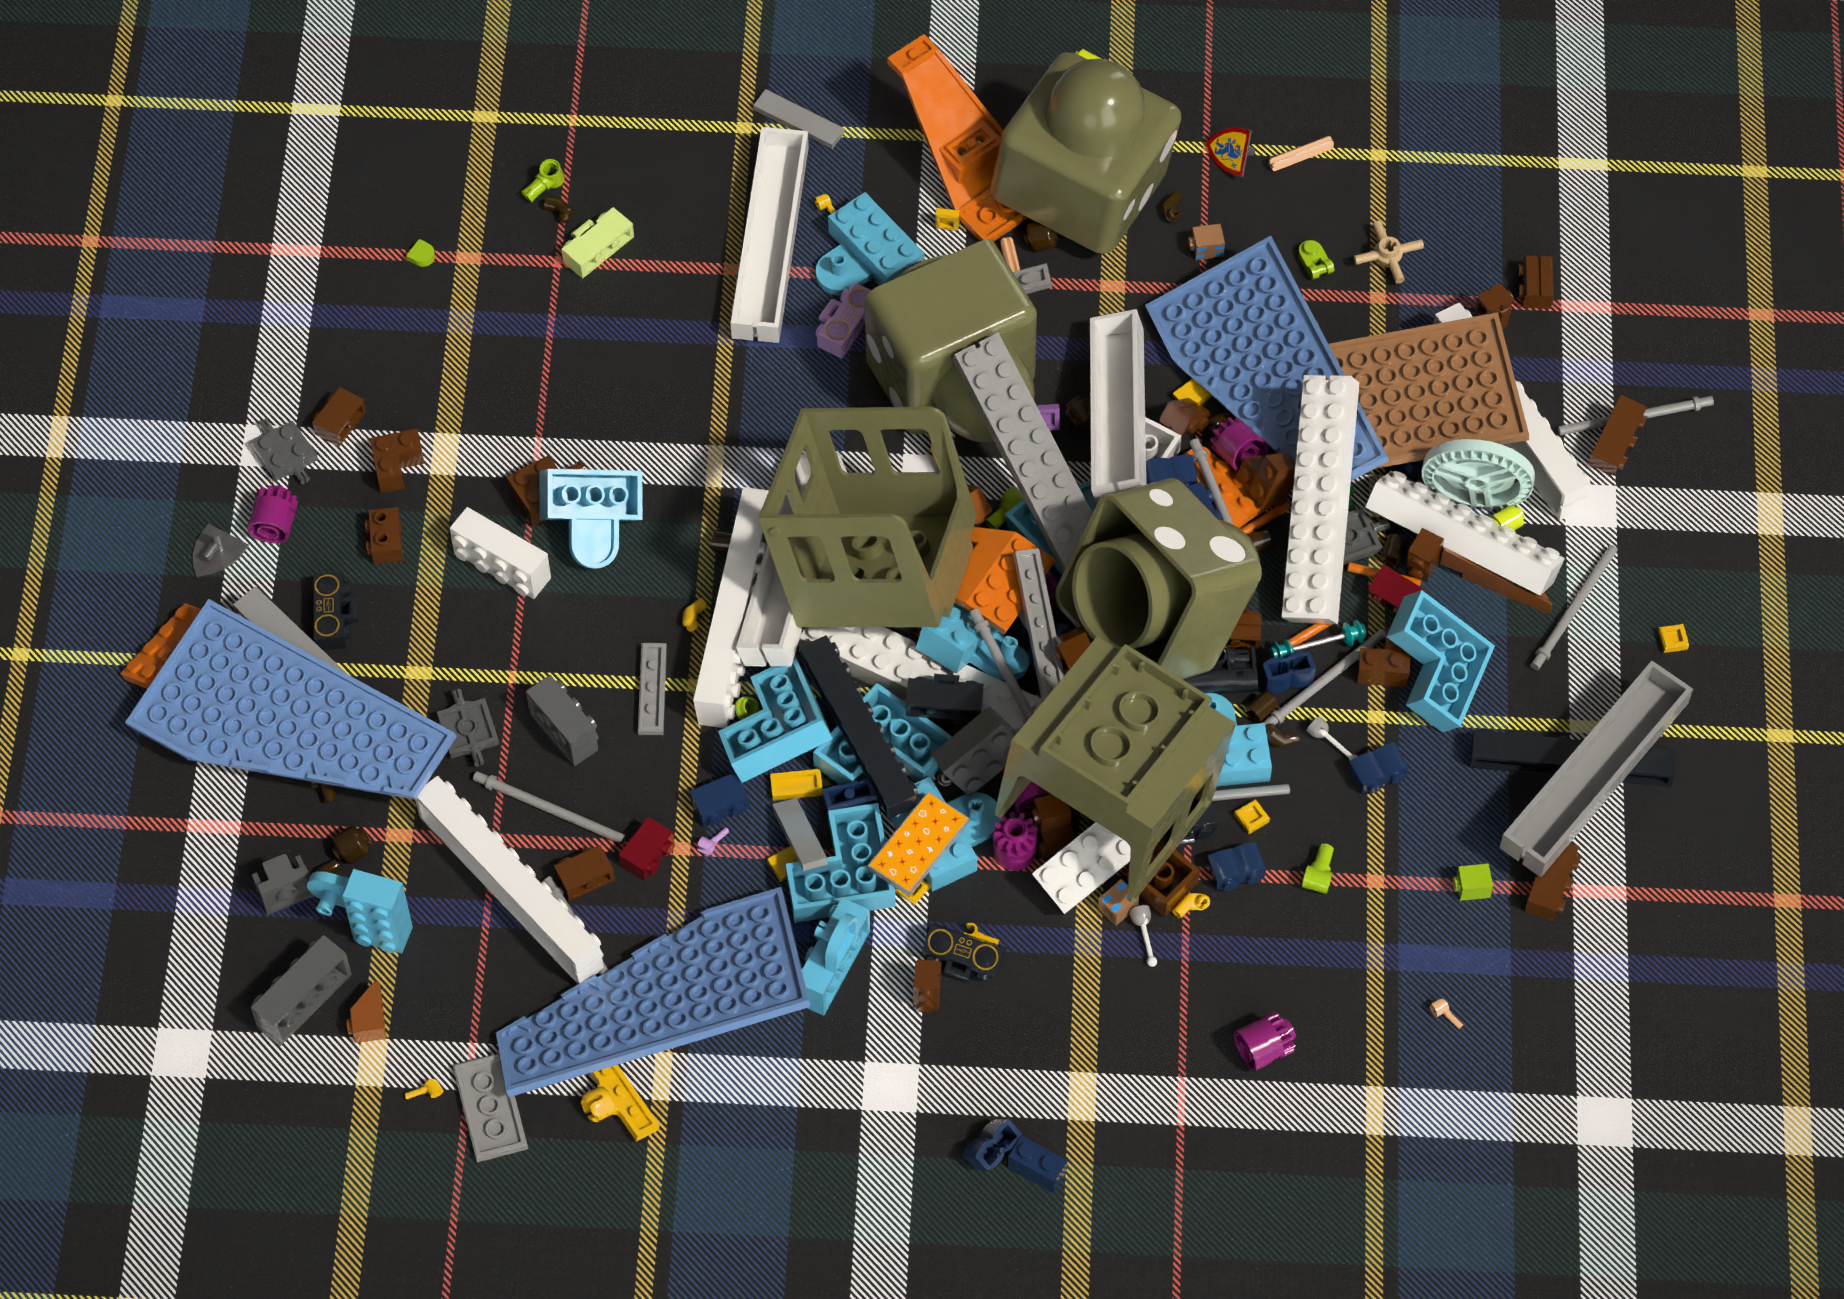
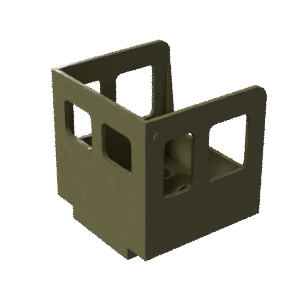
[758,407,977,627]
[994,636,1236,903]

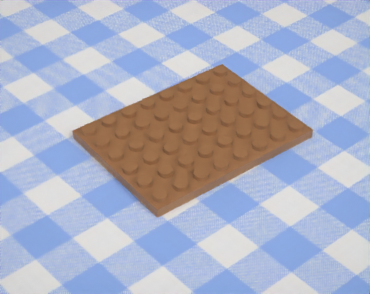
[1329,312,1529,469]

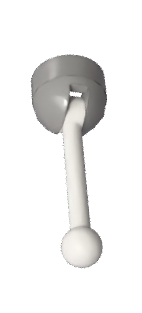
[1307,716,1358,761]
[1129,905,1157,967]

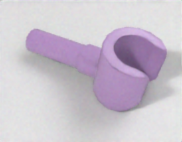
[697,827,729,855]

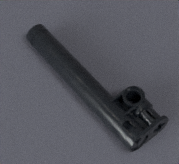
[1183,645,1258,693]

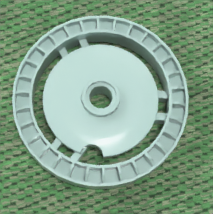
[1422,439,1535,510]

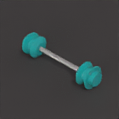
[1269,620,1367,659]

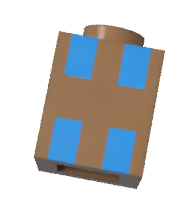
[1188,224,1225,260]
[1098,879,1139,926]

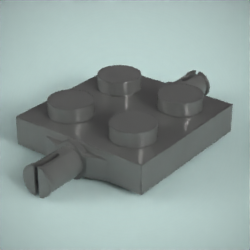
[251,419,318,484]
[1343,507,1390,565]
[437,689,499,767]

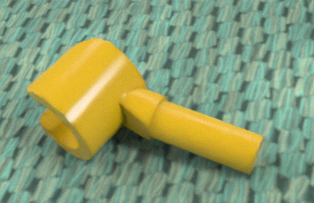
[815,194,836,214]
[963,923,999,944]
[405,1079,444,1099]

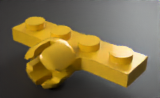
[581,1065,660,1142]

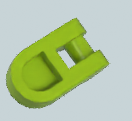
[1298,240,1335,280]

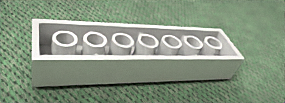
[1365,471,1565,595]

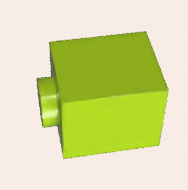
[1453,864,1493,901]

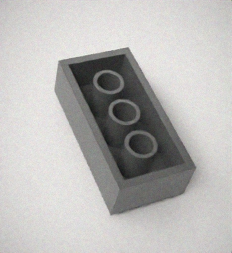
[251,935,352,1047]

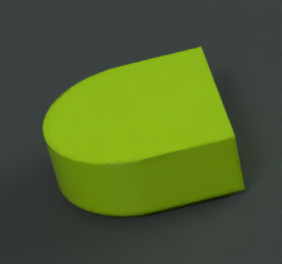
[406,239,435,267]

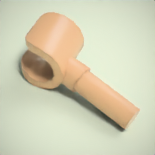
[1430,999,1463,1029]

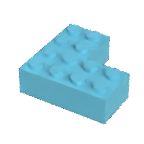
[1387,590,1495,733]
[718,656,833,783]
[813,683,953,785]
[786,803,896,923]

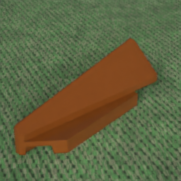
[1440,548,1553,614]

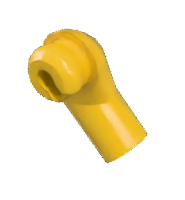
[682,598,708,632]
[1172,893,1210,919]

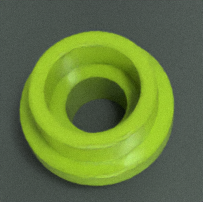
[735,696,759,720]

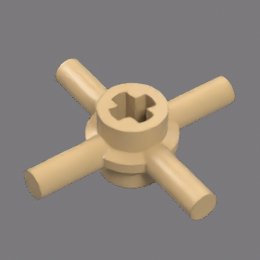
[1353,221,1424,283]

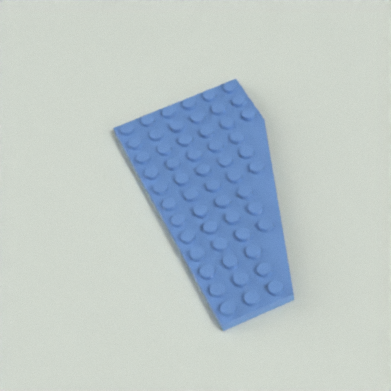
[1145,236,1389,481]
[125,599,457,800]
[496,887,811,1097]

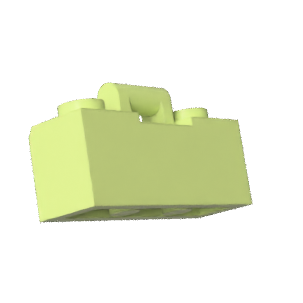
[562,207,634,279]

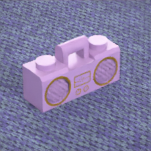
[815,283,872,359]

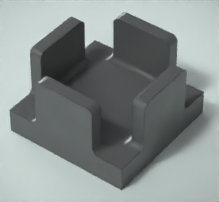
[252,854,315,915]

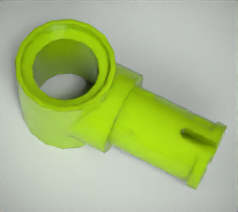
[521,159,565,203]
[985,486,1024,530]
[1302,844,1334,894]

